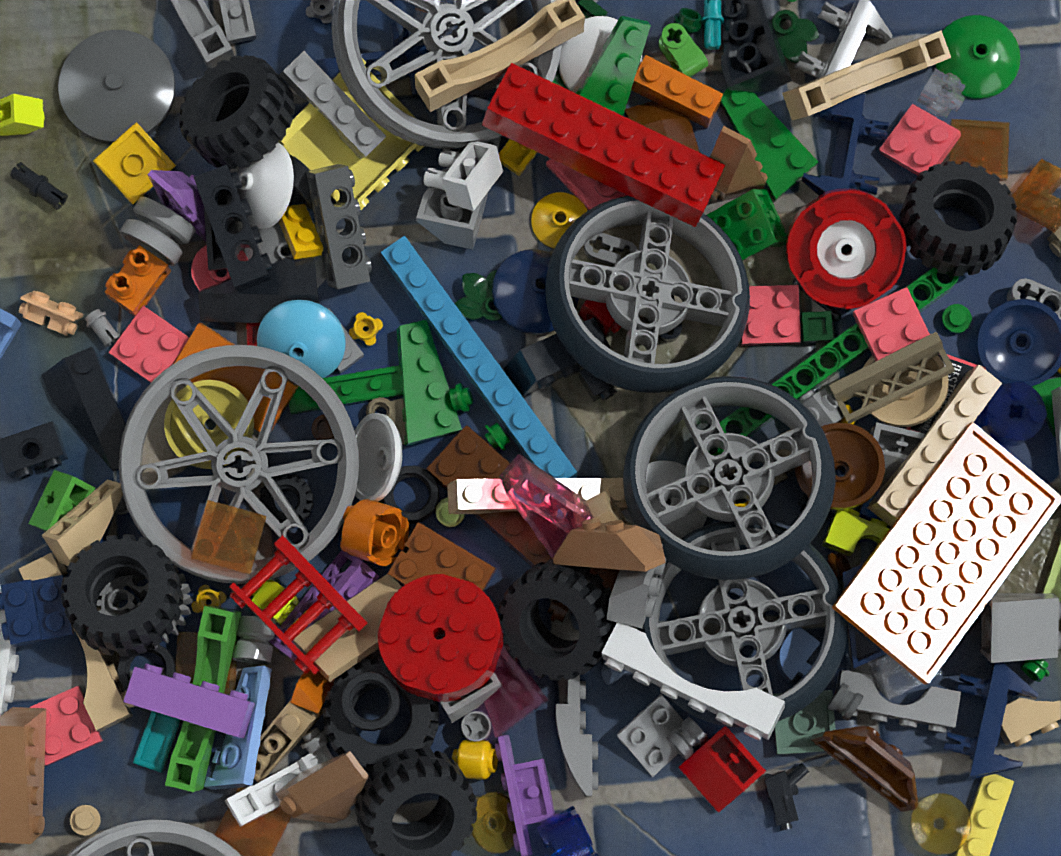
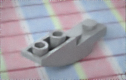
[555,674,598,797]

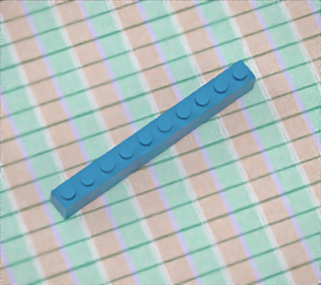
[381,235,577,479]

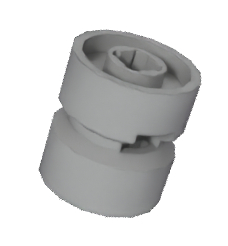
[233,616,276,665]

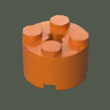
[340,499,409,566]

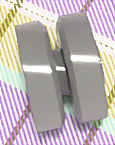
[119,196,196,266]

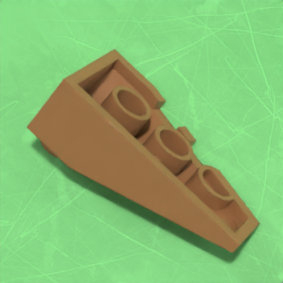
[710,126,768,201]
[275,751,369,824]

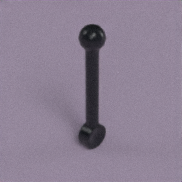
[792,278,842,321]

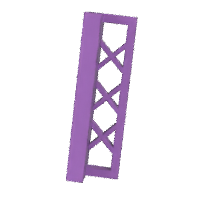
[269,550,380,661]

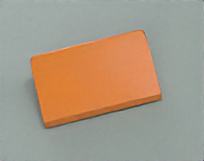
[290,671,335,714]

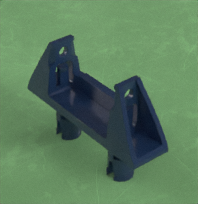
[316,22,429,98]
[801,94,889,196]
[943,662,1038,780]

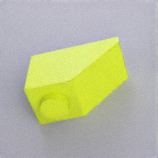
[0,94,45,136]
[252,579,299,625]

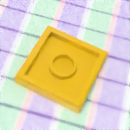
[93,122,176,205]

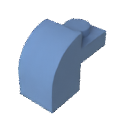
[777,627,820,683]

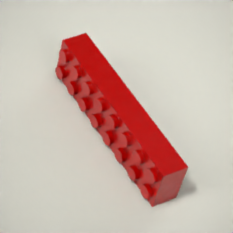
[482,63,725,227]

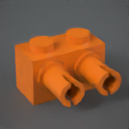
[105,245,171,316]

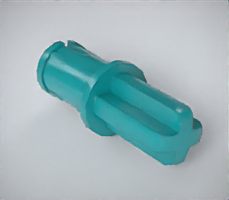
[701,0,724,50]

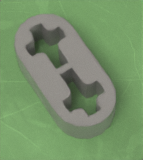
[584,232,638,266]

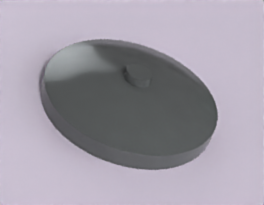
[58,30,176,144]

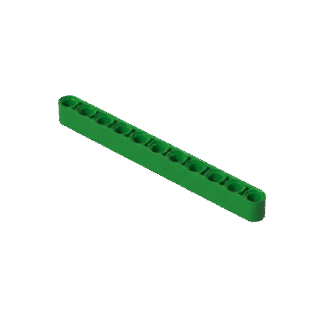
[696,267,959,456]

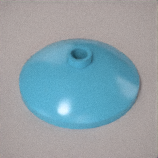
[257,300,346,378]

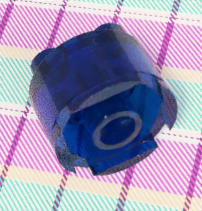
[981,381,1047,446]
[537,806,598,856]

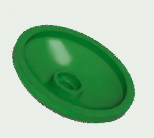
[934,15,1020,99]

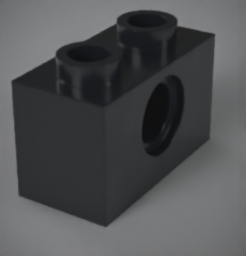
[0,421,68,480]

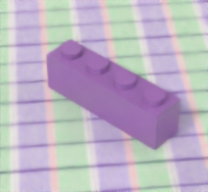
[123,663,255,738]

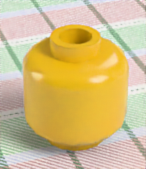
[452,739,498,780]

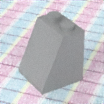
[980,593,1061,663]

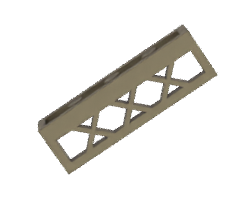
[829,332,955,424]

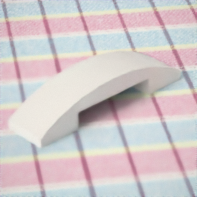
[225,745,333,827]

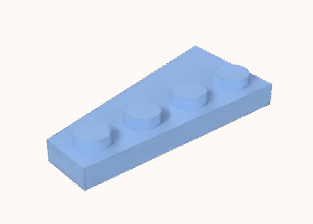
[204,666,272,790]

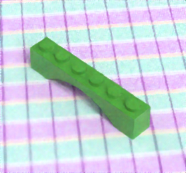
[165,605,242,792]

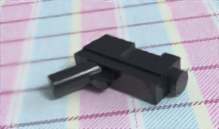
[763,763,809,831]

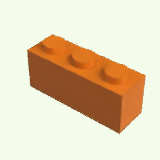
[631,55,723,128]

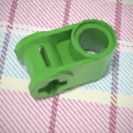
[658,23,708,77]

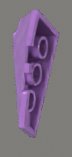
[147,170,206,241]

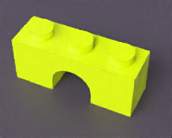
[822,509,889,556]

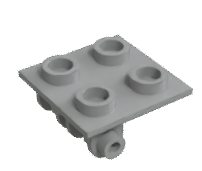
[617,694,683,777]

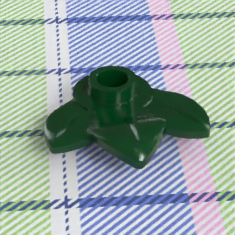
[771,10,819,64]
[454,270,502,321]

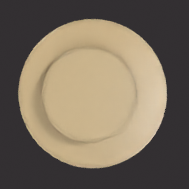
[70,805,101,836]

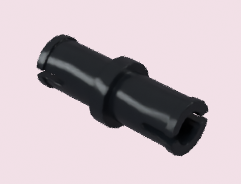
[10,162,68,210]

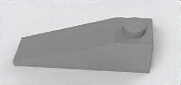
[416,137,501,250]

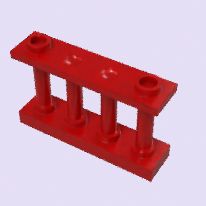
[229,535,368,675]

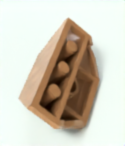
[553,519,666,572]

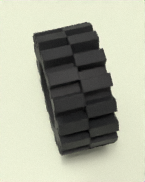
[259,473,314,528]

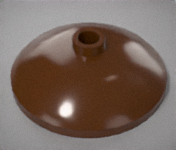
[795,423,885,510]

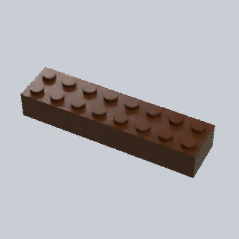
[426,425,619,591]

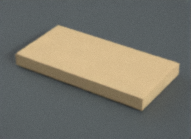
[293,574,402,682]

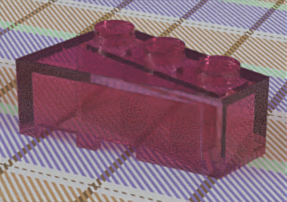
[499,454,594,559]
[484,643,549,738]

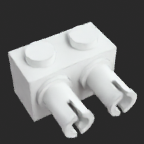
[424,140,503,211]

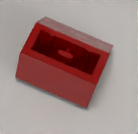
[678,726,766,813]

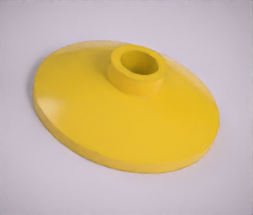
[531,192,587,249]

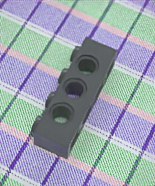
[306,164,372,289]

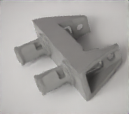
[794,0,893,96]

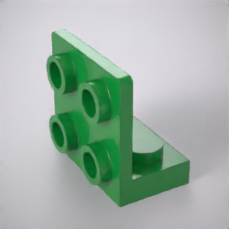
[706,189,787,261]

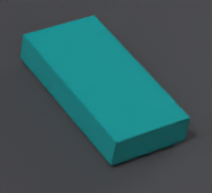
[133,711,181,773]

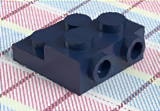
[0,575,74,647]

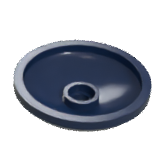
[492,249,579,335]
[977,299,1061,387]

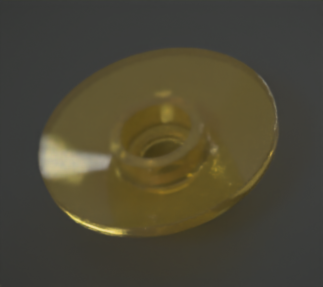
[471,792,517,854]
[910,793,971,854]

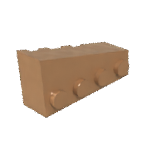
[0,707,46,844]

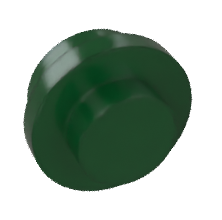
[673,8,702,34]

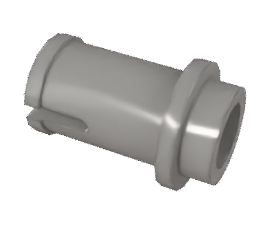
[85,309,120,348]

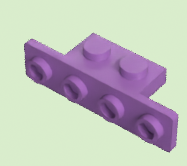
[495,735,556,856]

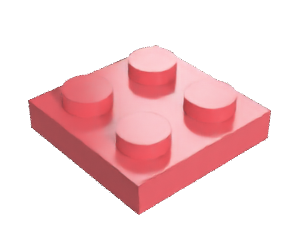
[879,104,961,176]
[741,285,801,346]
[853,287,930,361]
[108,305,190,383]
[29,686,103,766]

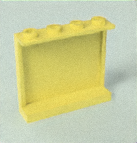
[278,58,424,210]

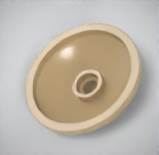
[862,355,949,427]

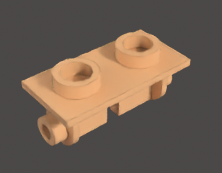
[19,291,84,336]

